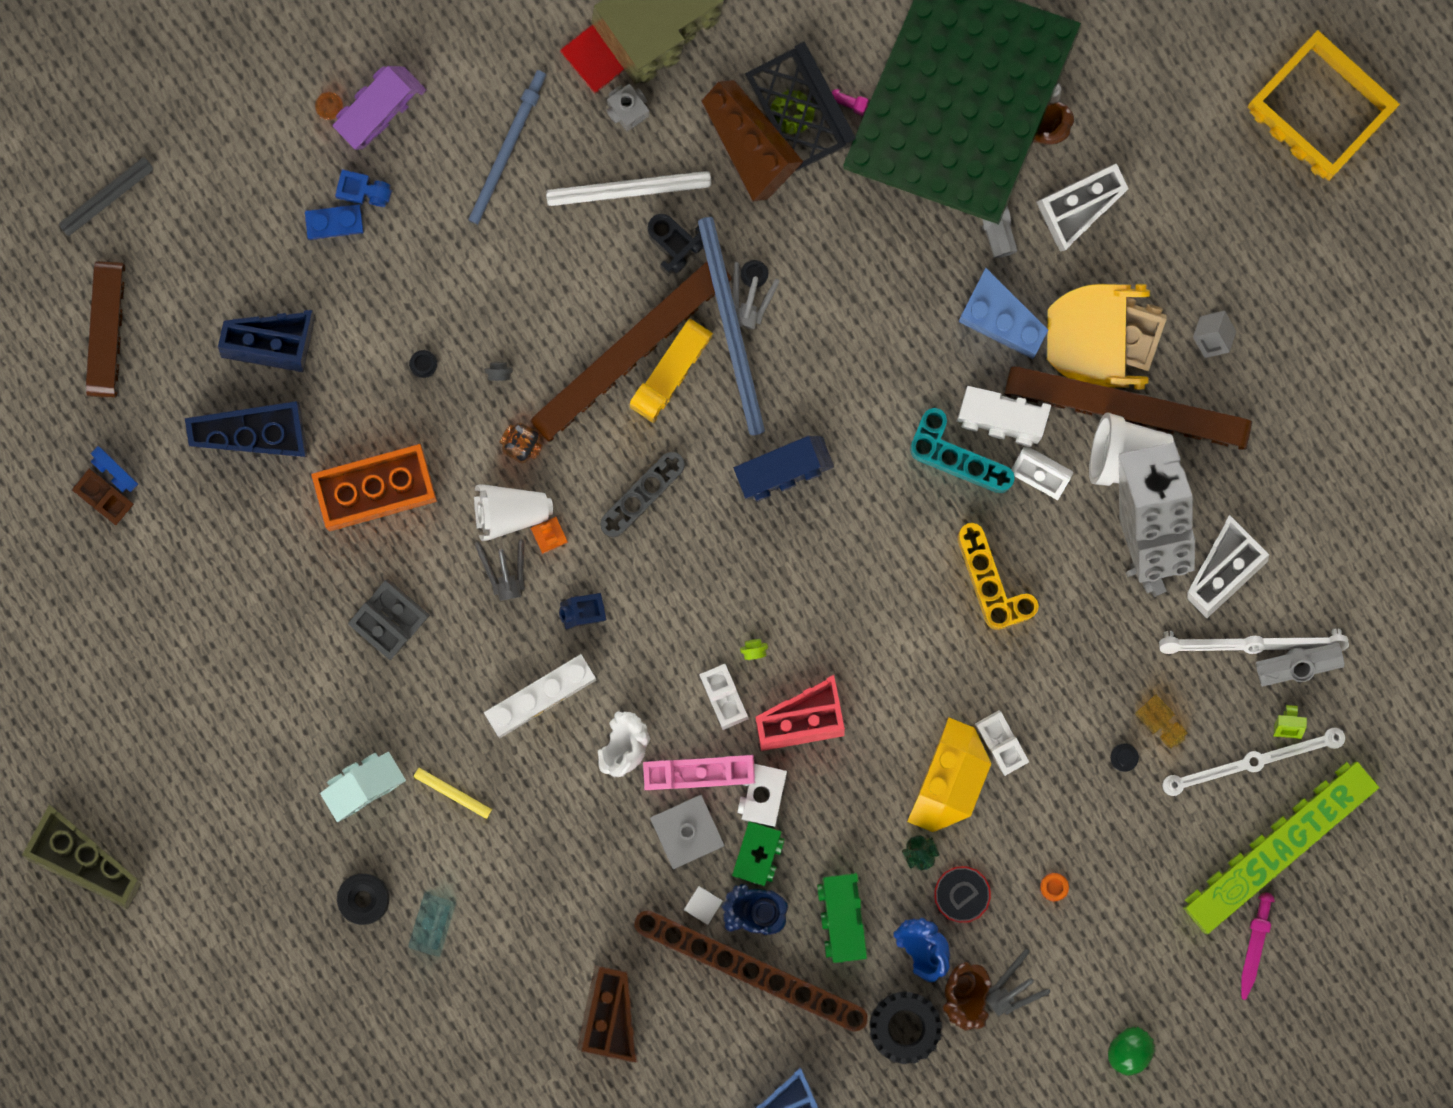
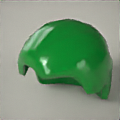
[1108,1027,1156,1076]

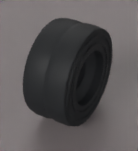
[337,873,389,925]

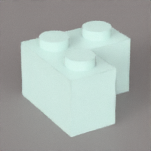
[320,752,406,822]

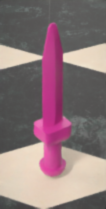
[831,89,868,116]
[1241,892,1275,1000]

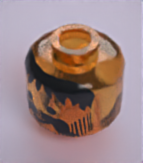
[499,422,543,464]

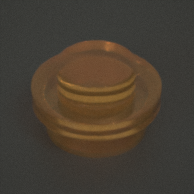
[315,92,343,120]

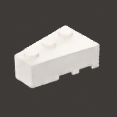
[1036,164,1128,251]
[1187,515,1269,618]

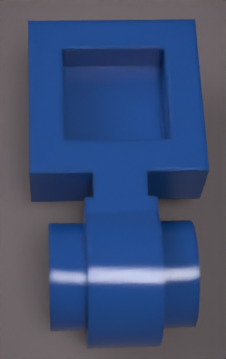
[335,170,392,207]

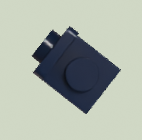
[559,593,607,630]

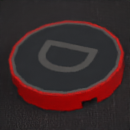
[934,866,991,923]

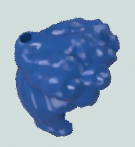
[893,918,950,983]

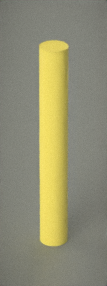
[414,768,493,819]

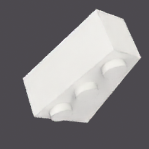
[957,386,1051,447]

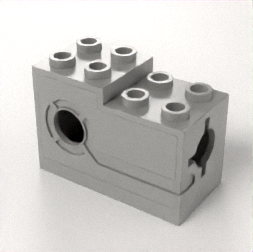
[1119,442,1195,583]

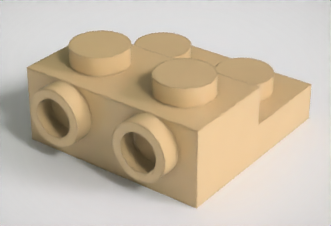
[1126,297,1167,371]

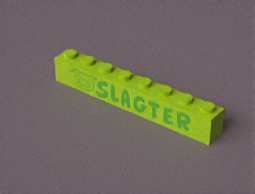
[1183,762,1380,934]

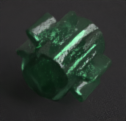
[902,835,940,871]

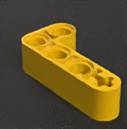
[630,318,714,423]
[957,523,1039,630]

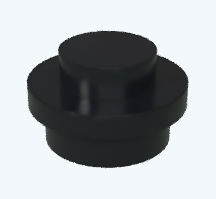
[741,260,768,288]
[409,350,438,378]
[1110,743,1139,772]

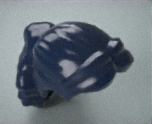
[721,884,788,935]

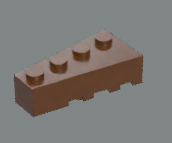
[701,80,804,202]

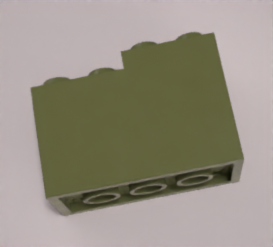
[591,0,724,85]

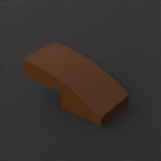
[71,468,134,525]

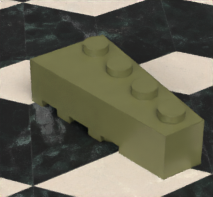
[22,804,141,909]

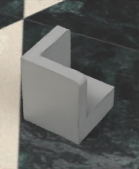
[1193,310,1236,358]

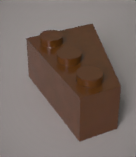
[577,965,637,1063]

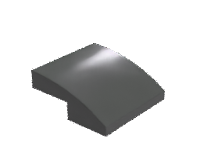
[348,579,430,660]

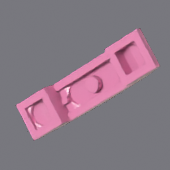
[643,755,755,790]

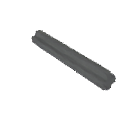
[59,158,153,236]

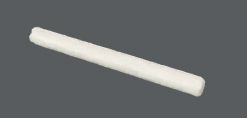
[546,171,711,206]

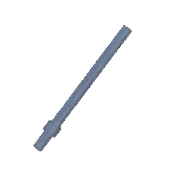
[468,70,547,225]

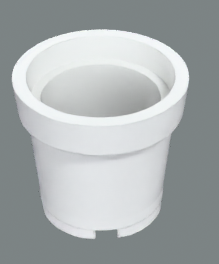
[1089,412,1174,486]

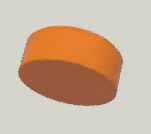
[1040,873,1069,901]

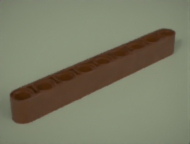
[530,262,733,442]
[1004,366,1253,450]
[635,911,868,1031]

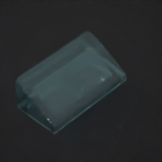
[408,893,456,957]

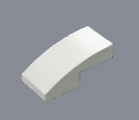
[699,664,749,730]
[975,710,1029,776]

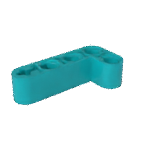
[910,408,1015,493]

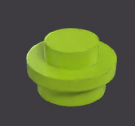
[740,639,768,660]

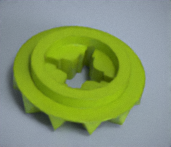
[771,90,815,134]

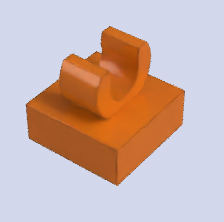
[531,517,568,554]

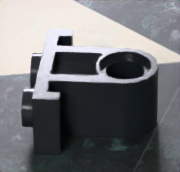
[647,214,704,276]

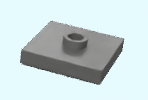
[650,795,724,870]

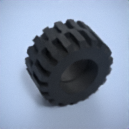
[869,991,942,1064]

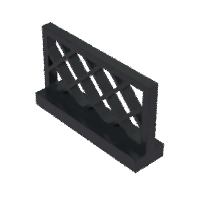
[745,41,856,172]

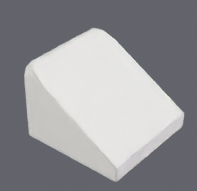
[684,886,722,925]

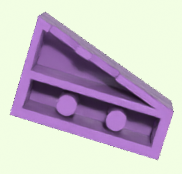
[332,66,426,150]

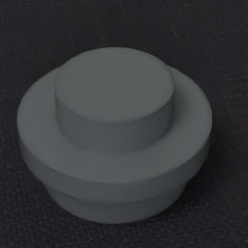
[485,362,513,381]

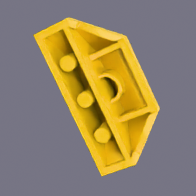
[907,717,991,832]

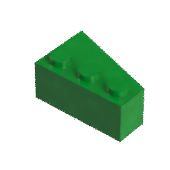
[817,873,867,963]

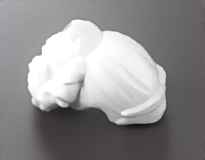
[598,711,650,777]

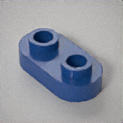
[90,446,138,492]

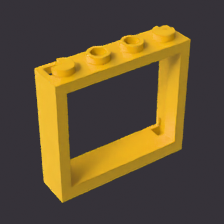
[1247,30,1400,181]

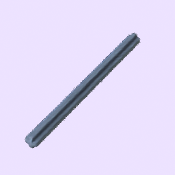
[698,217,765,435]

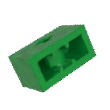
[732,822,785,886]

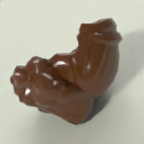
[1033,102,1074,145]
[943,962,992,1031]

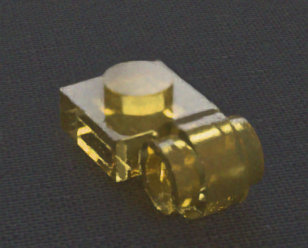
[1134,694,1188,749]

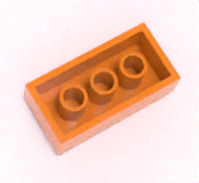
[311,444,437,532]

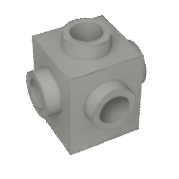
[606,84,649,132]

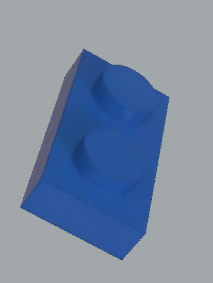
[304,204,364,240]

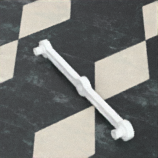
[1159,629,1349,654]
[1162,728,1345,796]

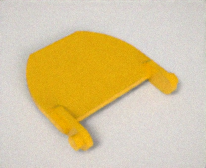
[1047,284,1150,389]

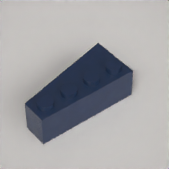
[185,401,308,457]

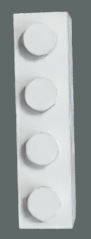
[484,654,596,738]

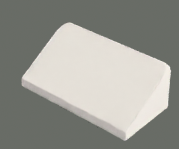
[1011,446,1073,500]

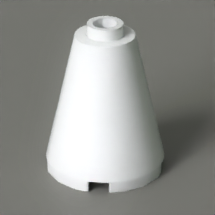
[474,484,553,541]

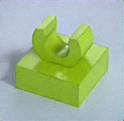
[1273,705,1307,739]

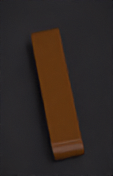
[86,261,126,398]

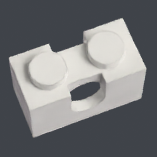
[737,764,787,827]

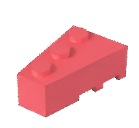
[756,675,845,751]

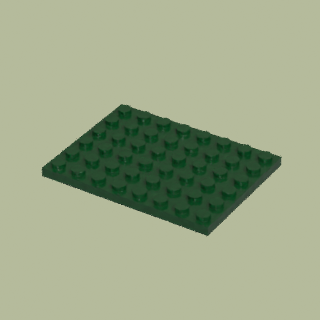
[843,0,1081,225]

